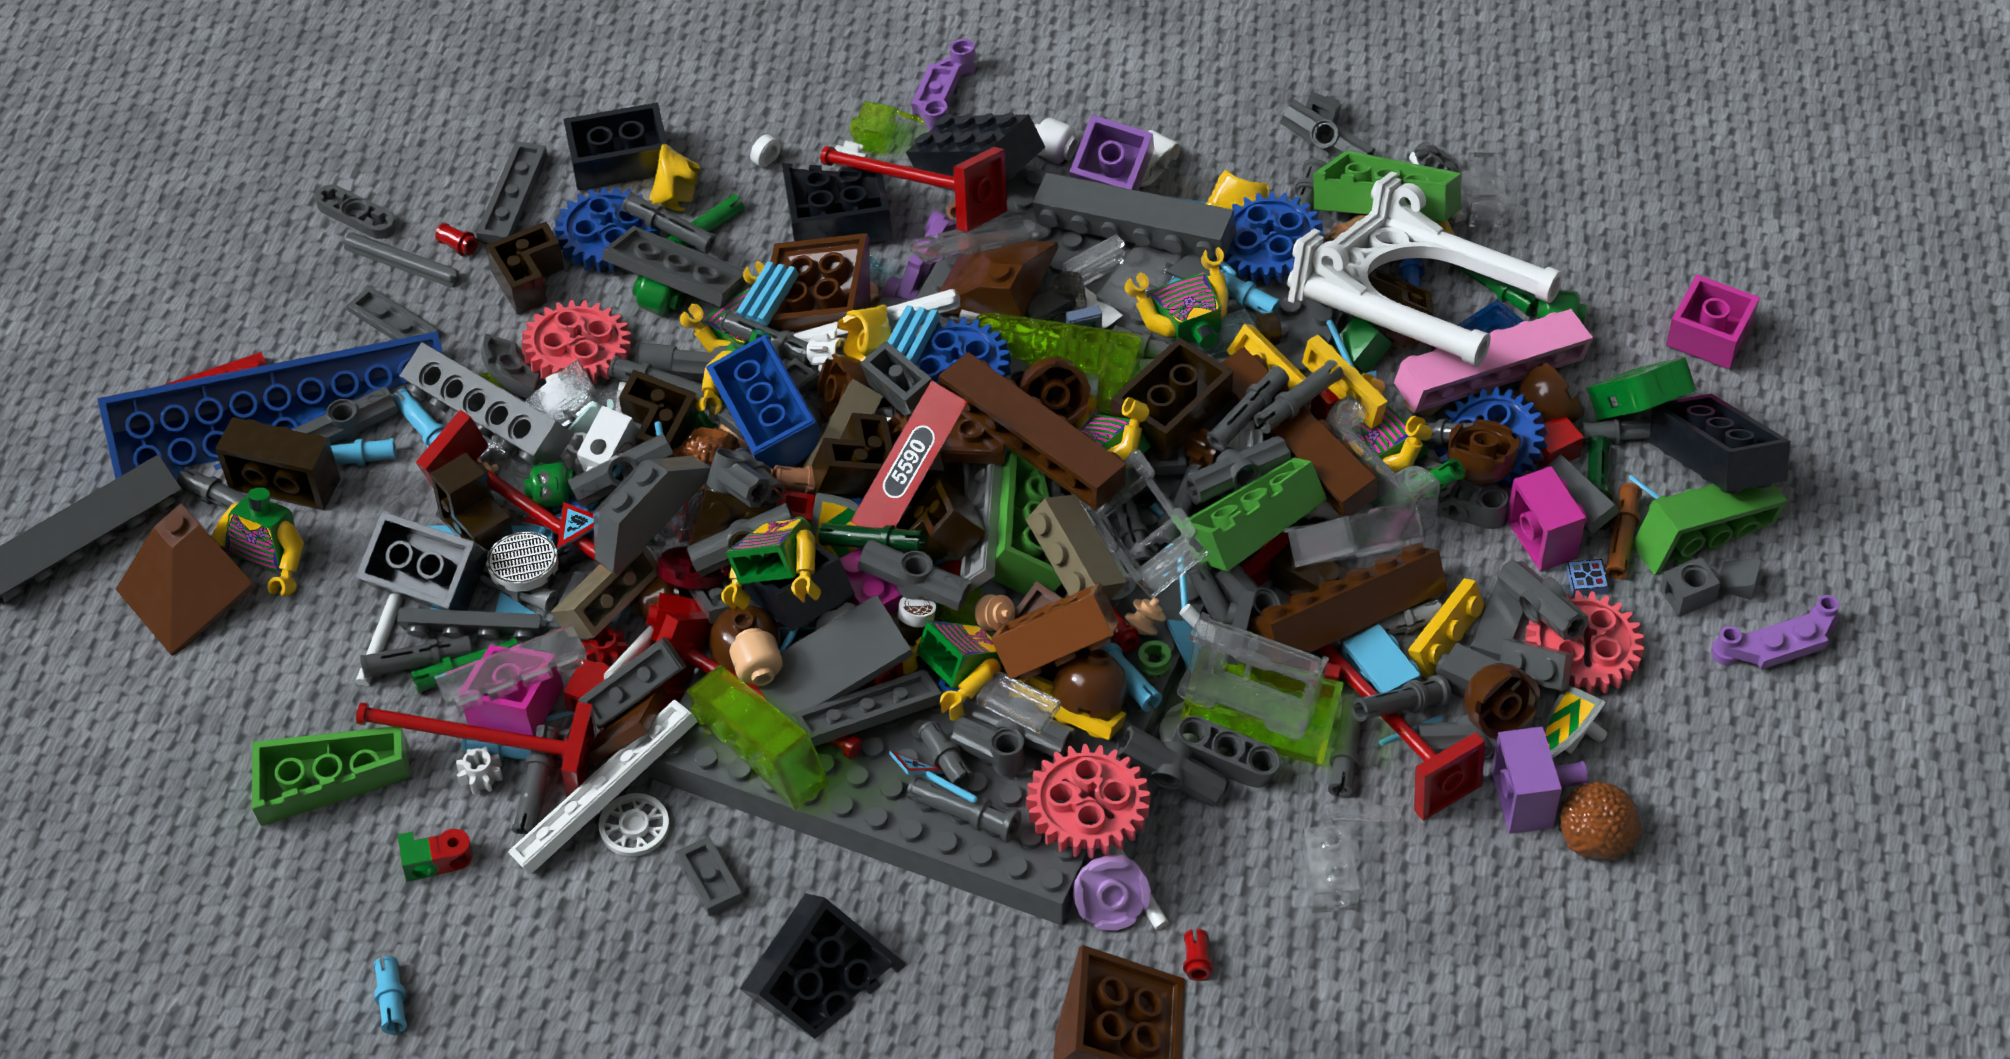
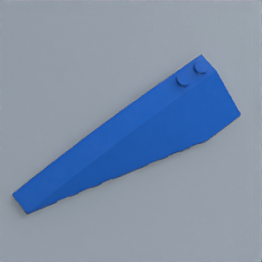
[97,331,443,481]

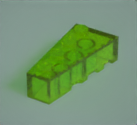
[686,664,829,810]

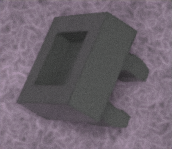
[1306,92,1342,136]

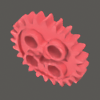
[522,300,631,387]
[1525,590,1644,695]
[1026,744,1150,858]

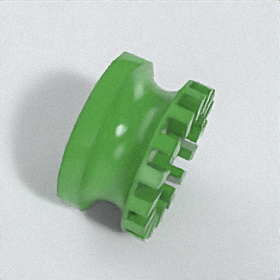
[1138,640,1171,678]

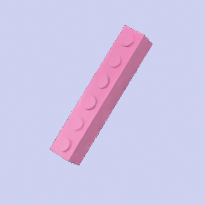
[1394,309,1593,413]

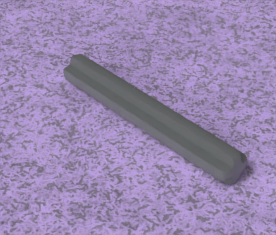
[343,232,460,287]

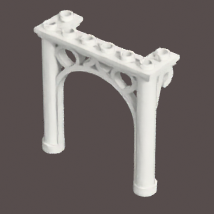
[1287,171,1563,367]

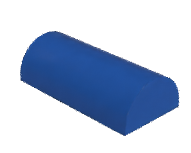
[706,334,820,469]

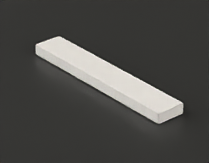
[508,700,698,875]

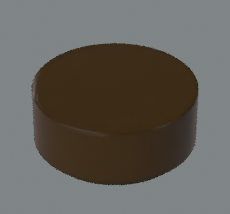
[1256,312,1282,346]

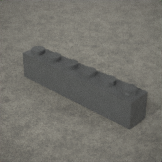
[1032,172,1236,262]
[0,454,181,603]

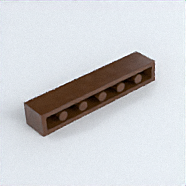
[1221,346,1379,521]
[939,352,1126,511]
[1249,544,1447,666]

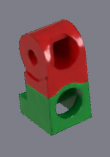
[397,829,473,882]

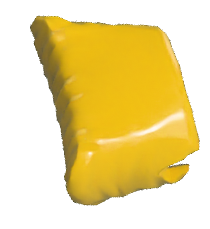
[649,144,700,212]
[1205,170,1270,210]
[837,304,892,361]

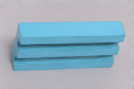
[736,261,799,326]
[887,305,940,365]

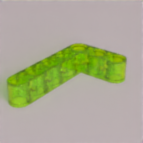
[976,313,1141,414]

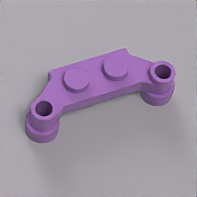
[911,39,976,131]
[881,210,957,300]
[1711,595,1839,670]

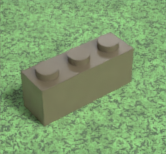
[1026,494,1127,601]
[551,546,658,640]

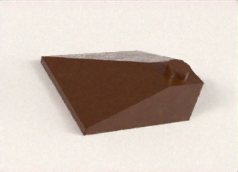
[760,233,871,332]
[939,238,1059,318]
[116,504,256,656]
[1054,945,1185,1059]

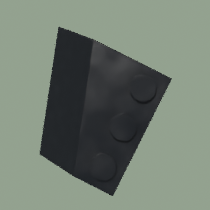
[782,163,893,243]
[740,893,907,1039]

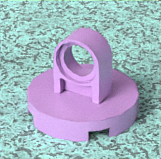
[1073,855,1151,931]

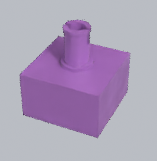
[1069,115,1154,191]
[1491,726,1588,834]

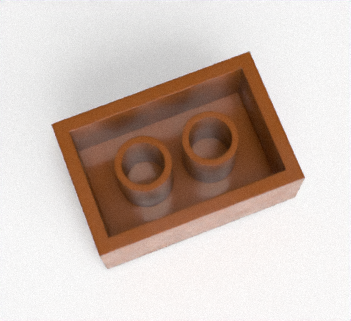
[991,582,1119,680]

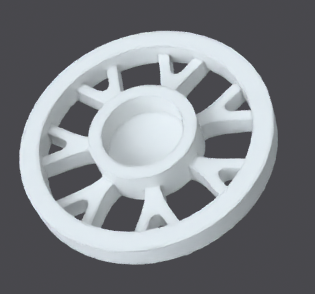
[599,793,670,857]

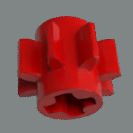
[582,625,627,666]

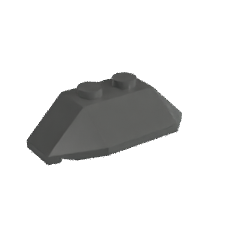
[593,456,711,575]

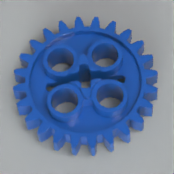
[554,187,661,273]
[1224,192,1324,285]
[905,317,1012,384]
[1434,387,1548,490]

